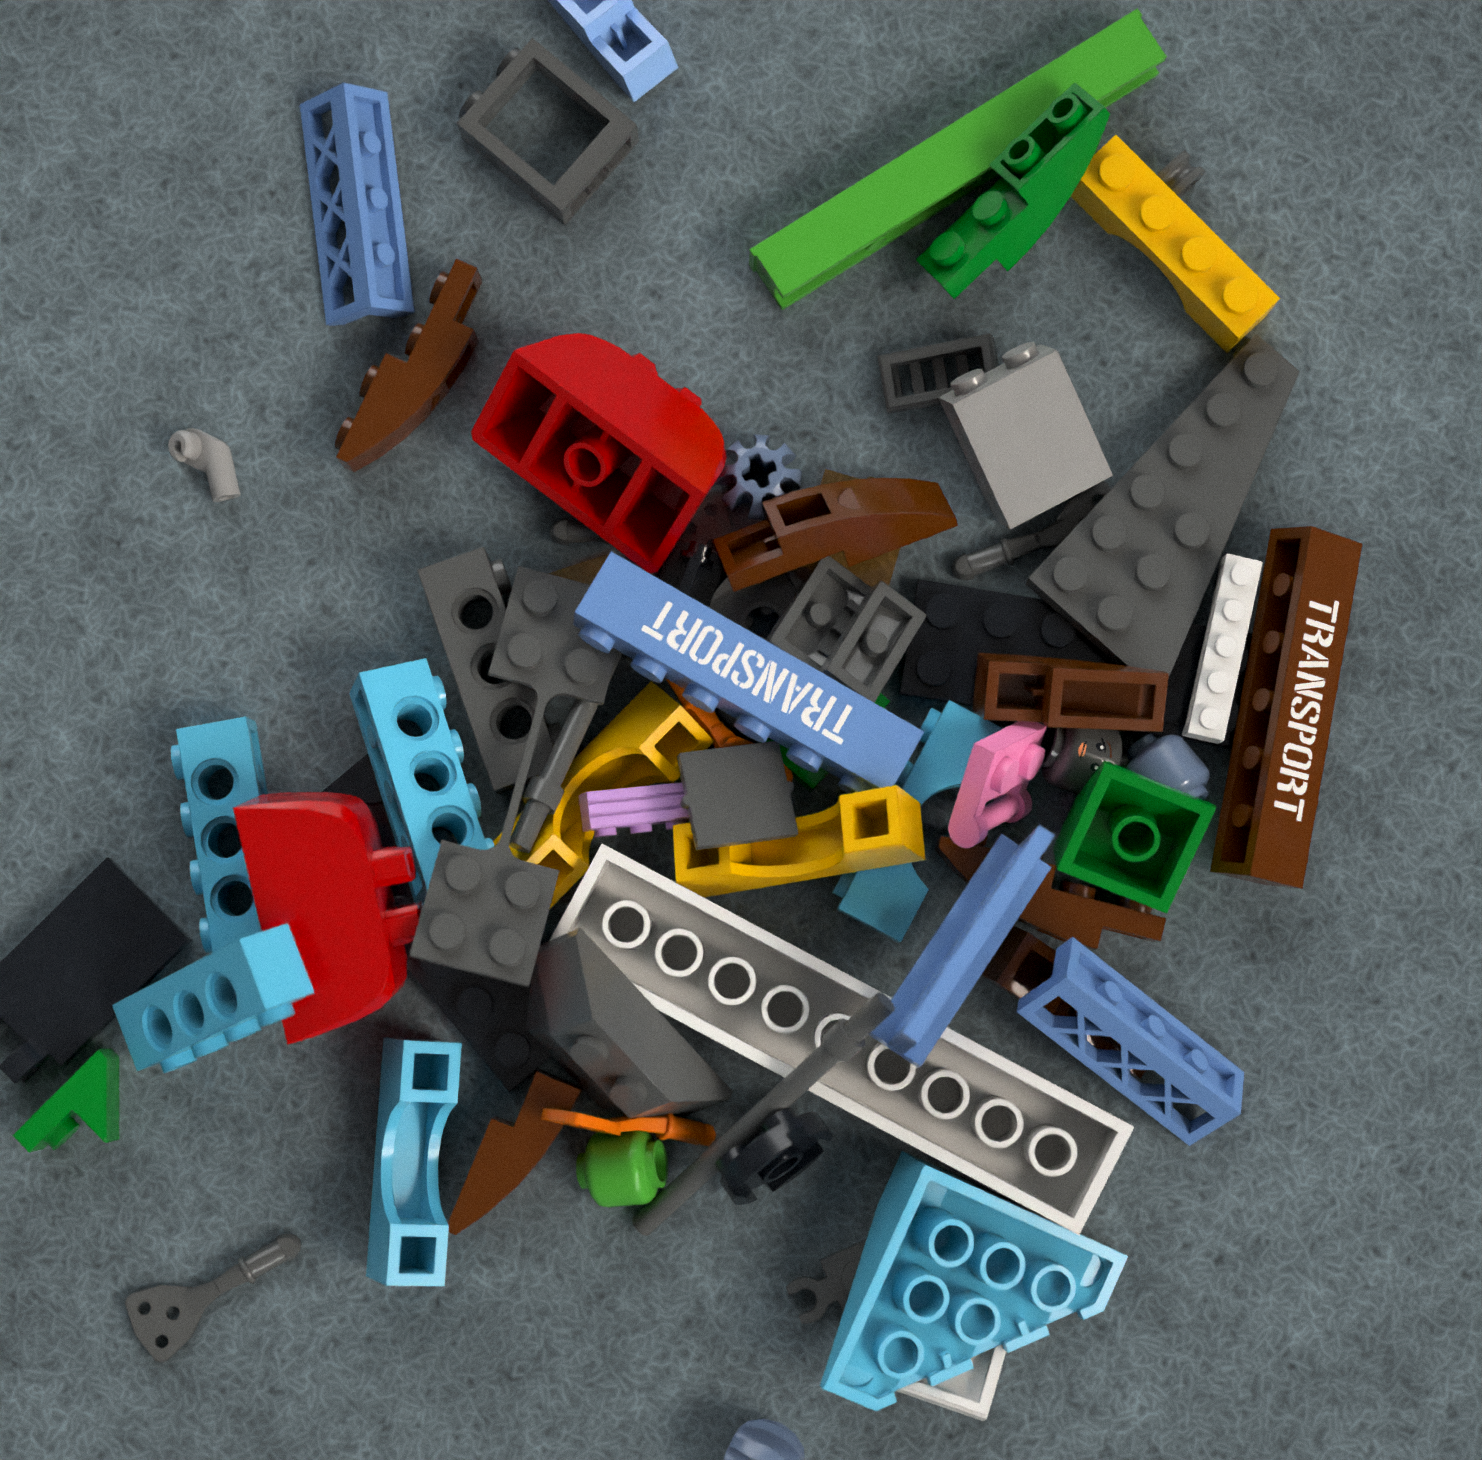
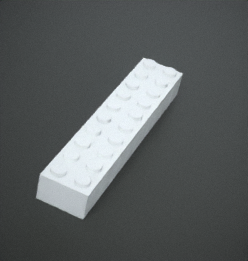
[550,844,1134,1235]

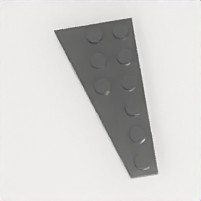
[1026,334,1300,678]

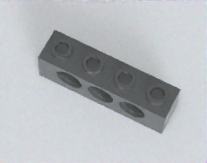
[417,547,561,794]

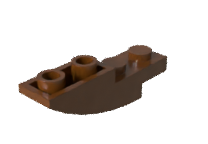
[335,259,482,472]
[713,478,958,592]
[935,836,1166,950]

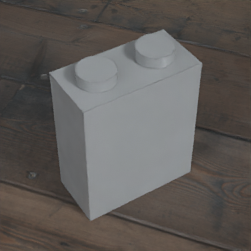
[938,342,1113,529]

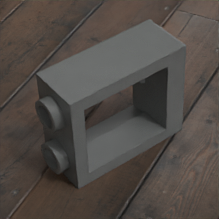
[457,38,639,225]

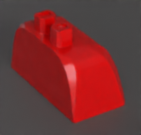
[471,333,727,573]
[233,792,423,1045]

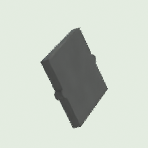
[677,741,799,850]

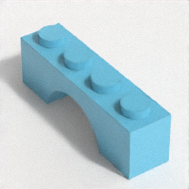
[832,700,1003,943]
[366,1037,462,1286]

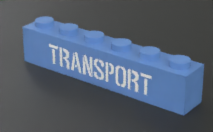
[573,552,924,794]

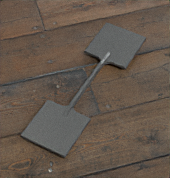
[409,566,618,987]

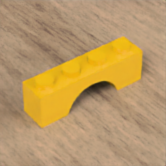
[1071,135,1280,353]
[493,681,714,909]
[673,785,925,898]

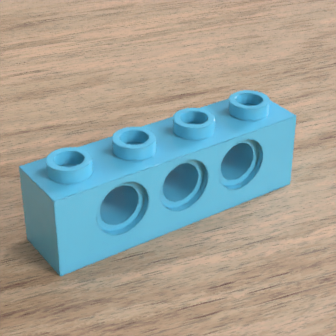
[349,658,495,905]
[171,716,268,953]
[112,923,314,1073]

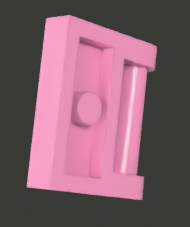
[948,721,1047,848]

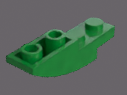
[916,83,1110,299]

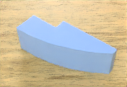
[548,0,678,102]

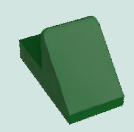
[13,1048,119,1153]

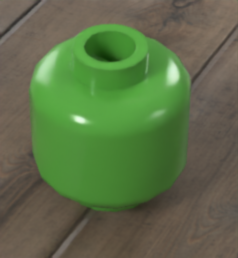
[576,1131,668,1208]

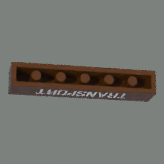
[1210,526,1362,889]

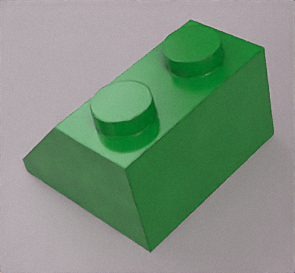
[1053,760,1216,914]

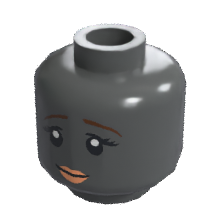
[1040,727,1128,795]

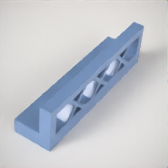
[300,82,415,326]
[1017,937,1244,1146]

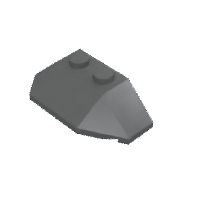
[525,927,733,1118]

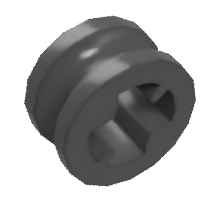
[1157,150,1206,198]

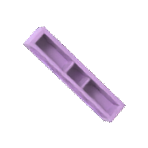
[579,782,690,837]

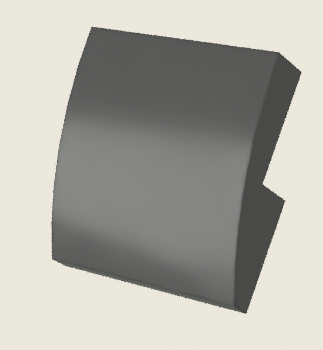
[766,556,927,703]

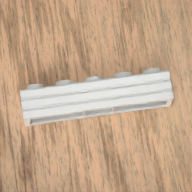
[1182,554,1263,744]

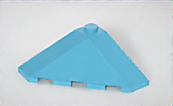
[820,1151,1128,1411]

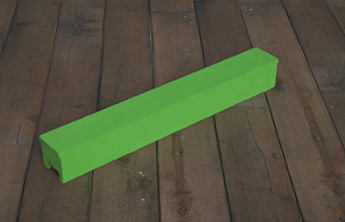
[749,8,1167,310]

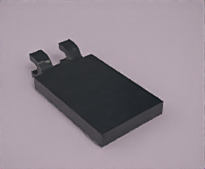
[0,857,192,1083]

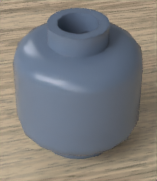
[1125,734,1210,801]

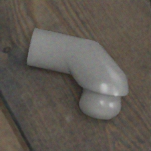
[168,428,241,502]

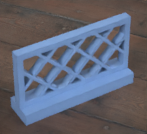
[869,825,1055,1068]

